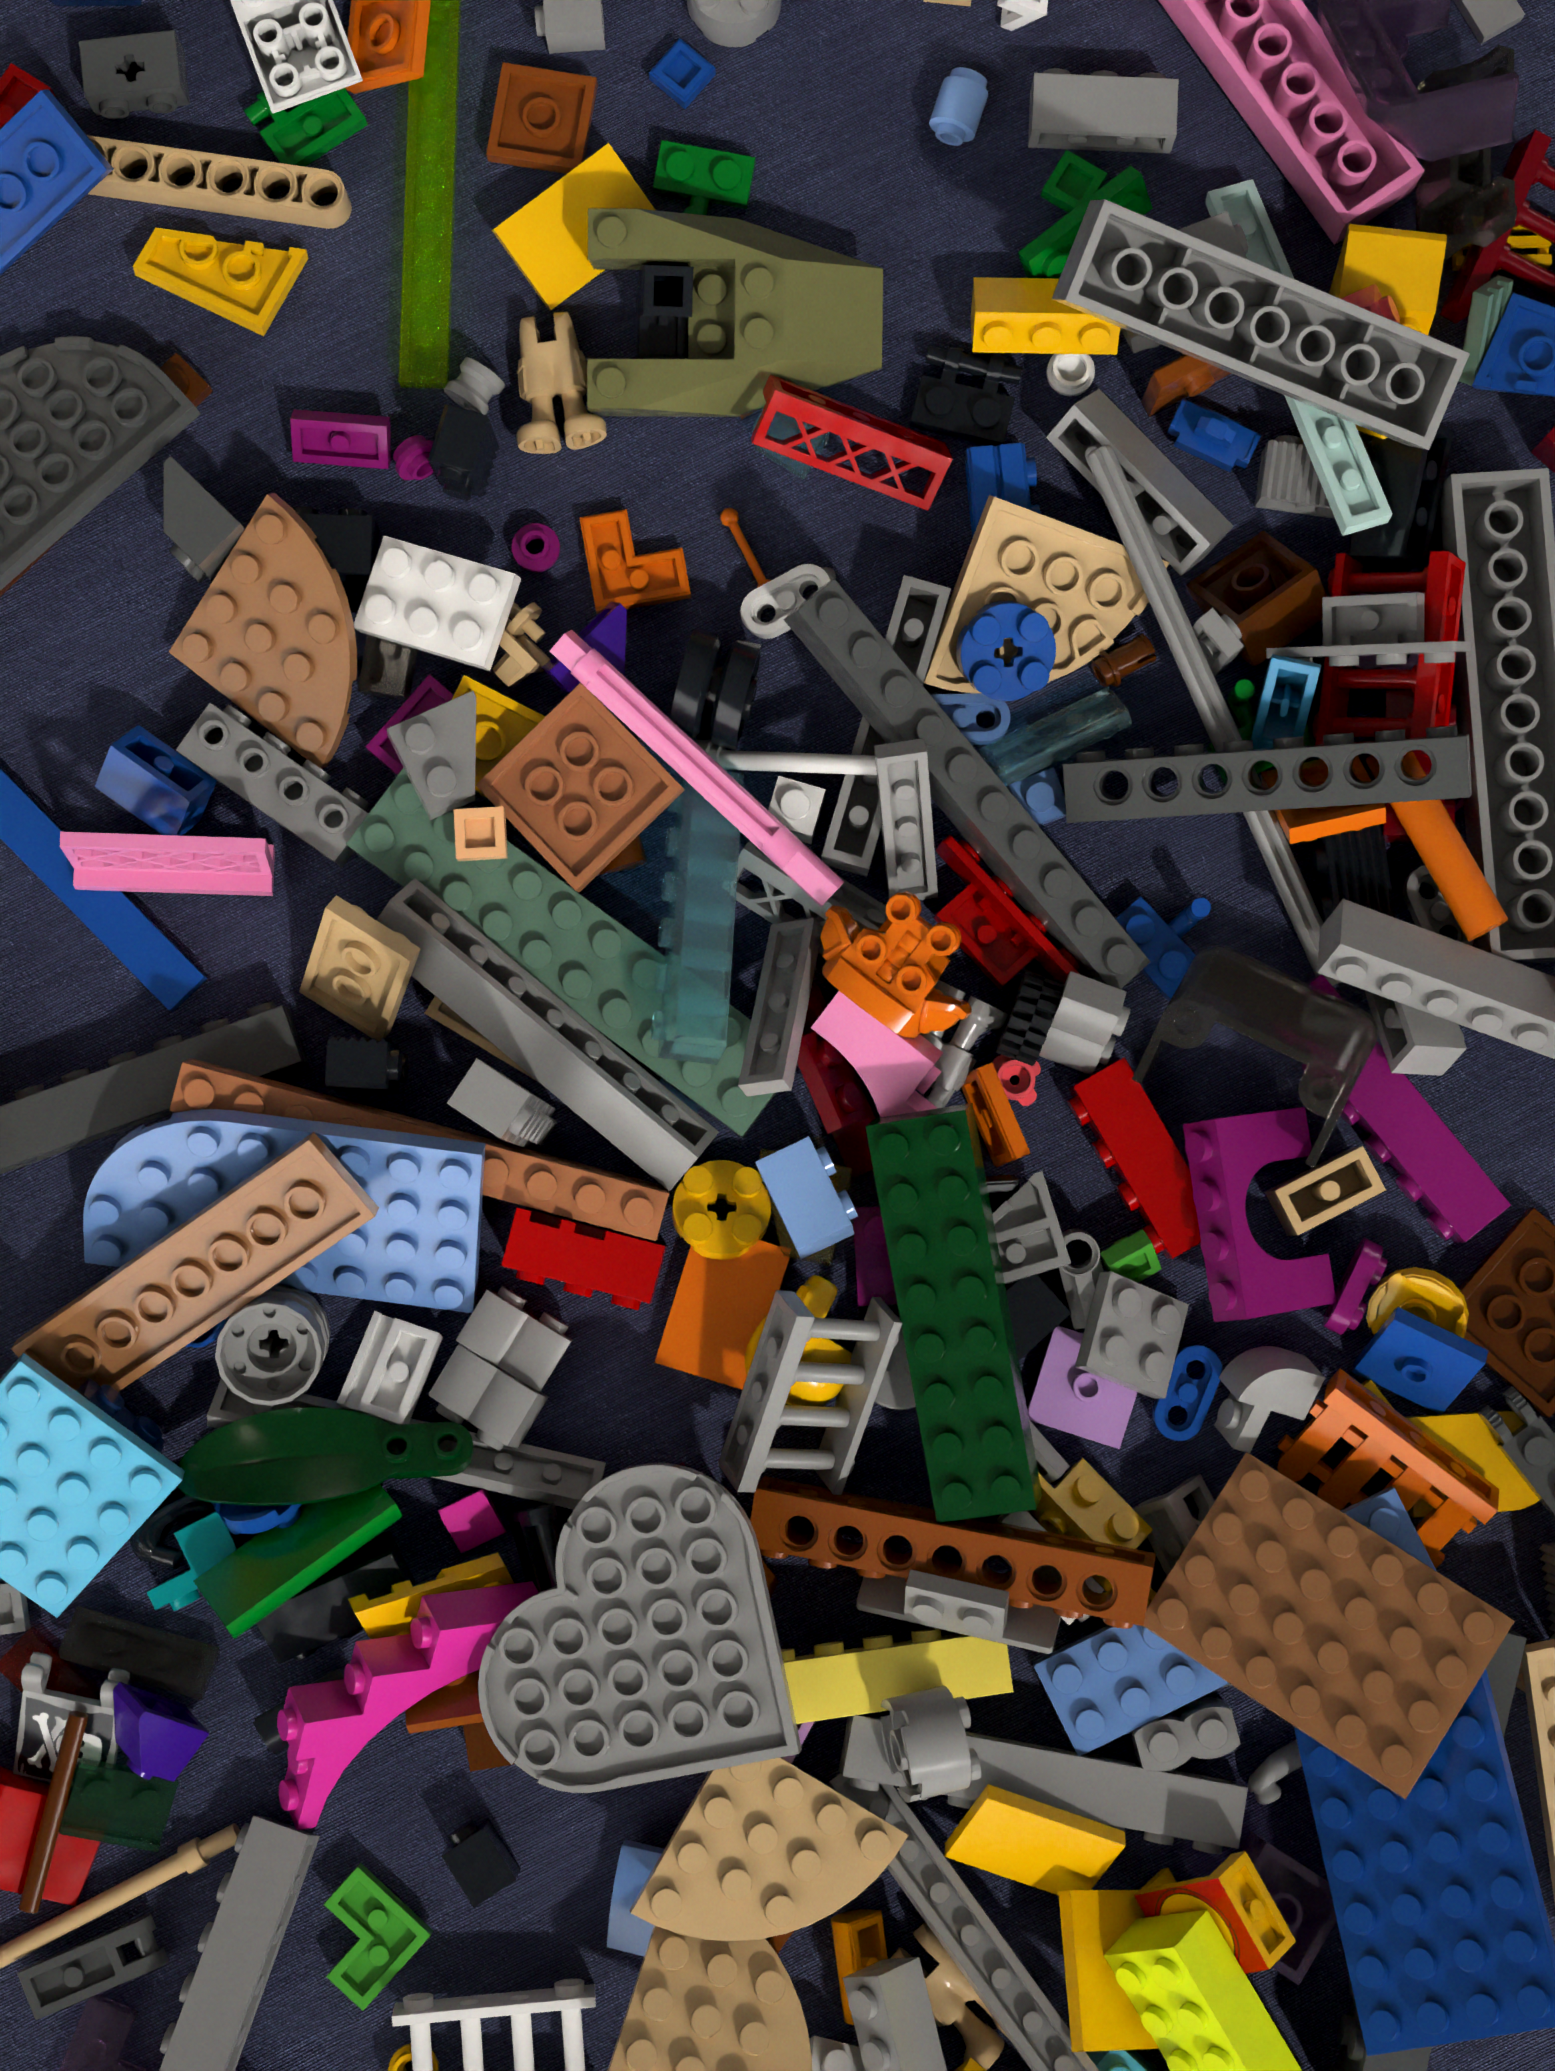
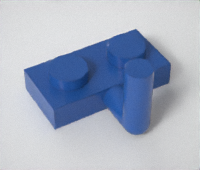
[1116,896,1211,1001]

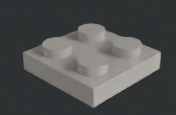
[1075,1271,1189,1399]

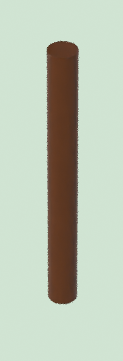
[18,1711,89,1913]

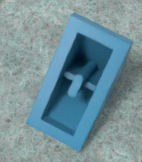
[1251,654,1321,749]

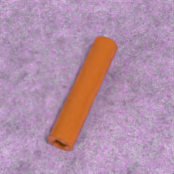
[1366,750,1508,941]

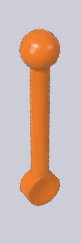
[720,508,771,588]

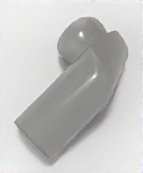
[1248,1739,1302,1805]

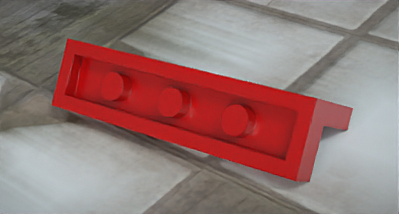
[750,375,953,511]

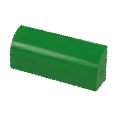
[193,1484,402,1640]

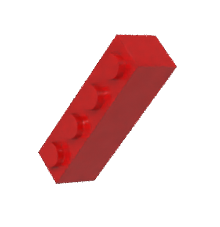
[1067,1057,1201,1259]

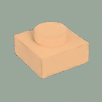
[453,806,508,861]

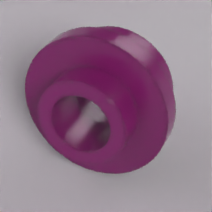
[393,435,433,480]
[512,523,560,572]

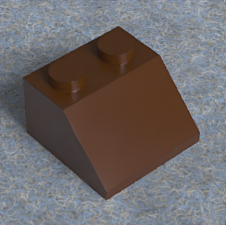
[1186,530,1327,667]

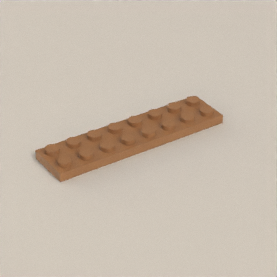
[11,1132,379,1392]

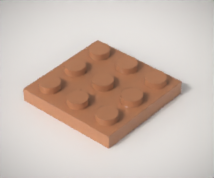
[476,683,685,893]

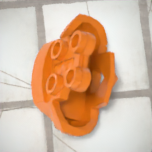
[820,891,972,1039]

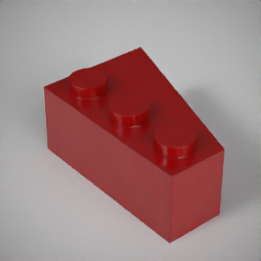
[501,1207,667,1310]

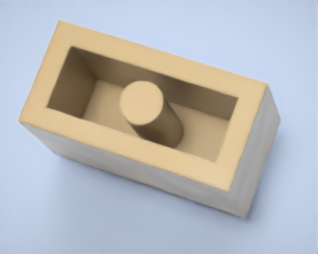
[1265,1146,1386,1236]

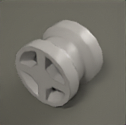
[444,357,505,415]

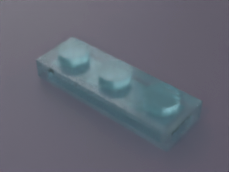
[979,686,1132,786]

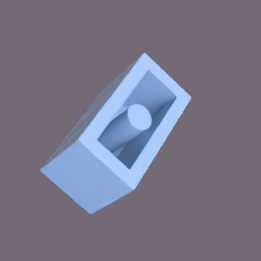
[755,1136,858,1260]

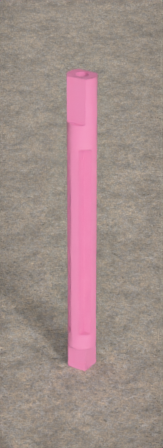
[550,630,845,907]

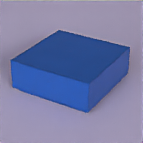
[648,38,716,109]

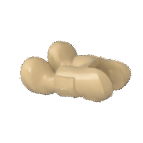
[516,311,607,454]
[890,1923,1010,2071]

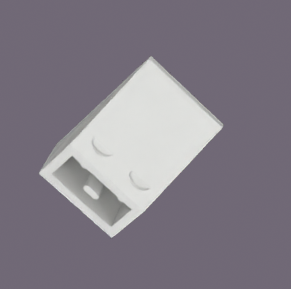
[230,0,363,114]

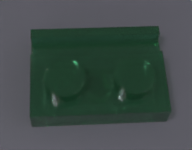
[59,1757,178,1852]

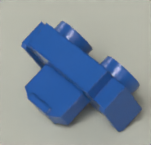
[1167,399,1262,472]

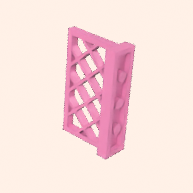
[60,831,275,896]

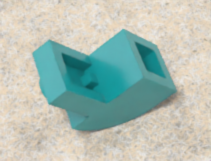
[147,1511,245,1612]

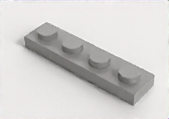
[874,738,938,900]
[738,917,822,1096]

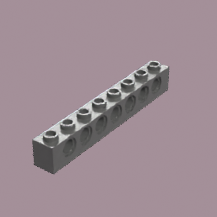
[1063,725,1472,823]

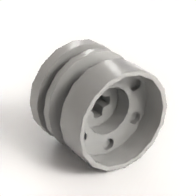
[215,1284,331,1406]

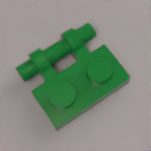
[243,88,368,167]

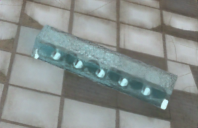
[651,771,744,1065]

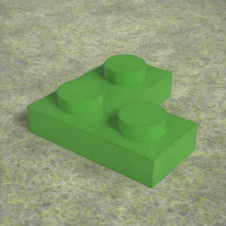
[324,1862,434,2011]

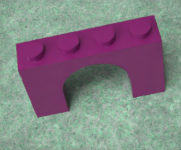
[1183,1107,1337,1322]

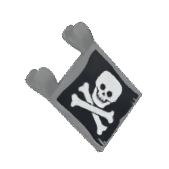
[13,1652,130,1794]

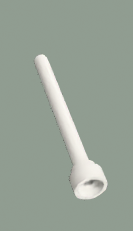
[693,739,877,775]

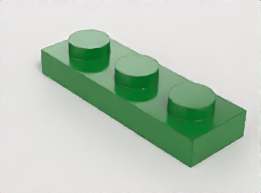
[1018,165,1153,279]

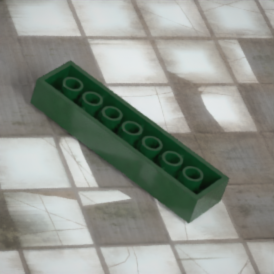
[865,1103,1042,1523]

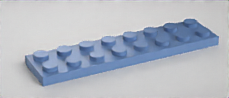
[1033,1486,1437,1756]

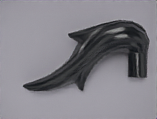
[130,1490,215,1569]

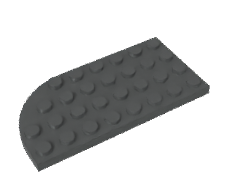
[0,336,201,591]

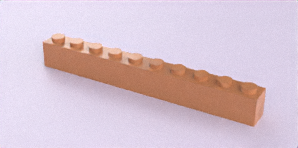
[169,1058,669,1241]

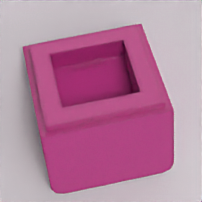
[438,1489,506,1553]

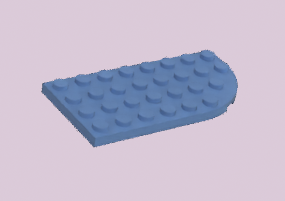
[83,1109,486,1313]

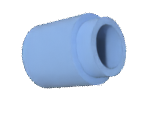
[929,67,988,146]

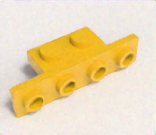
[1029,1458,1156,1607]

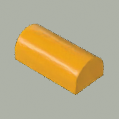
[831,1909,888,2025]

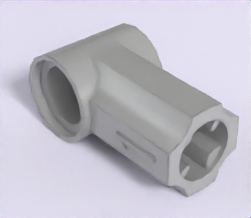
[1058,1228,1104,1330]

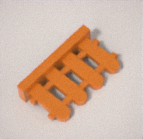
[1277,1368,1500,1568]

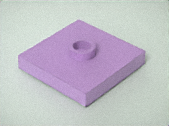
[1027,1326,1137,1449]

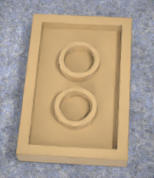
[299,895,421,1041]

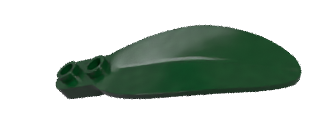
[178,1407,474,1506]

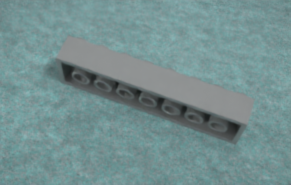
[1052,199,1470,450]

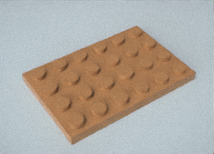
[1143,1452,1515,1800]

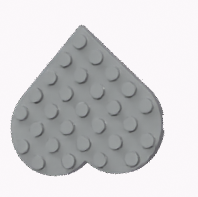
[478,1463,802,1793]

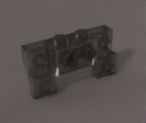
[1416,45,1517,262]

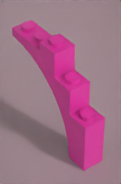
[277,1581,539,1830]

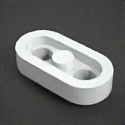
[740,564,831,639]

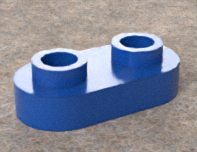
[1152,1345,1222,1441]

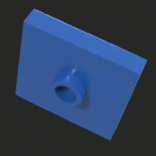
[1352,1307,1488,1415]

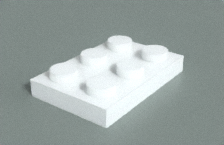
[354,536,521,671]

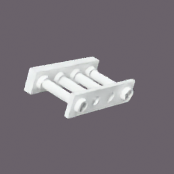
[392,1979,596,2071]

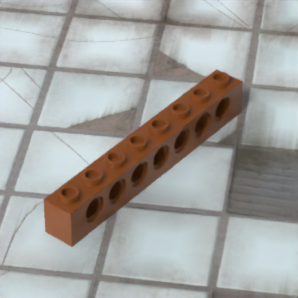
[750,1476,1156,1629]

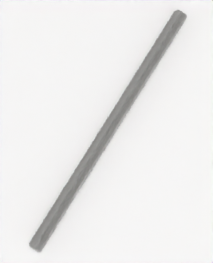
[1086,445,1341,986]

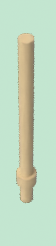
[0,1823,240,1969]

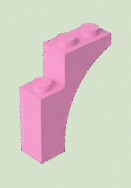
[811,991,943,1118]

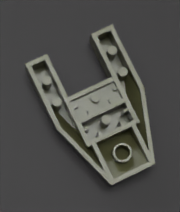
[587,208,883,417]

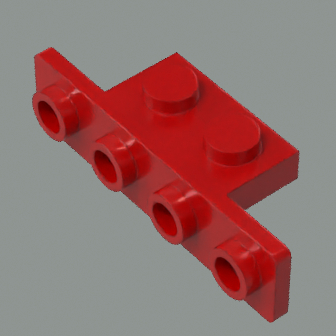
[934,835,1080,990]

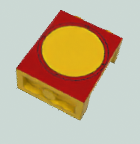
[1134,1851,1296,1974]

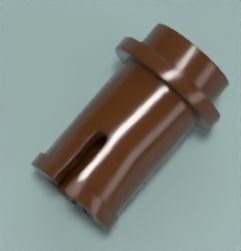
[1091,633,1157,687]

